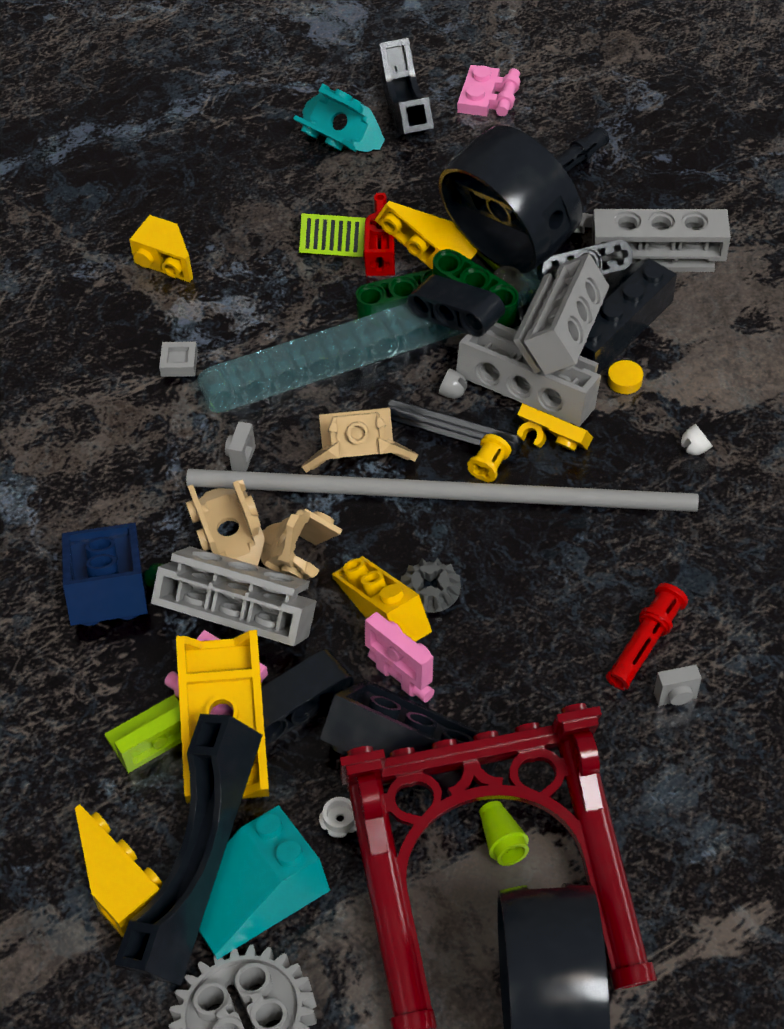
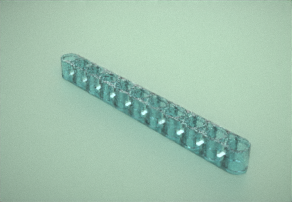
[197,267,541,413]

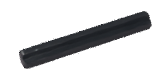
[386,399,520,455]

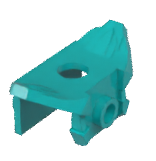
[293,83,385,152]

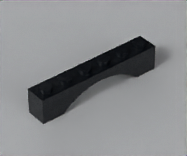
[114,714,263,986]

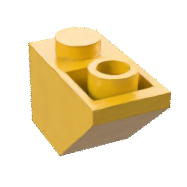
[129,215,193,282]

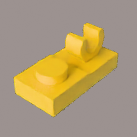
[517,403,593,451]

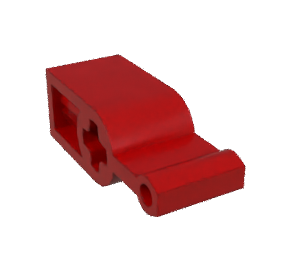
[364,193,395,276]

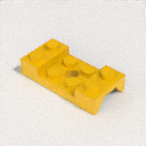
[176,630,269,804]

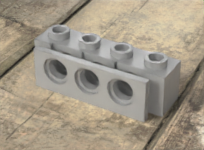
[592,209,731,272]
[513,253,609,375]
[456,322,601,427]
[151,546,317,646]

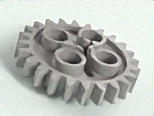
[169,945,317,1029]

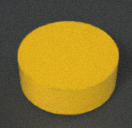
[607,360,643,394]

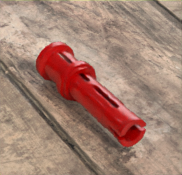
[606,583,688,690]

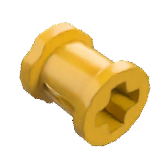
[467,434,512,482]

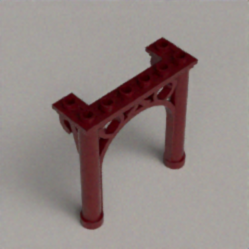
[340,703,657,1029]

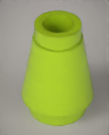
[479,801,529,866]

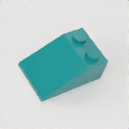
[199,805,330,960]

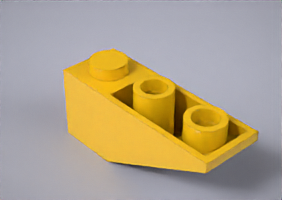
[375,201,478,269]
[332,556,432,642]
[75,804,163,937]

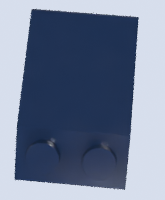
[62,522,148,626]

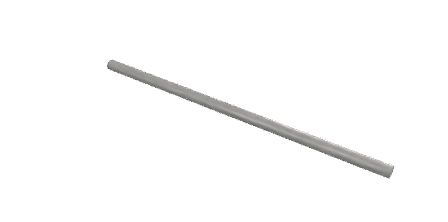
[186,469,699,512]

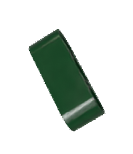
[432,249,519,327]
[356,269,433,328]

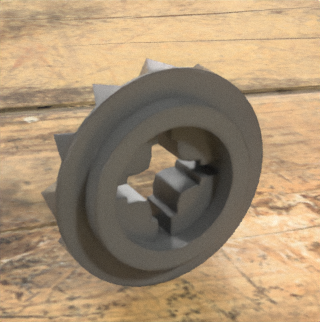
[401,558,461,613]

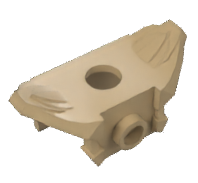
[302,407,418,473]
[185,480,265,566]
[260,509,343,580]

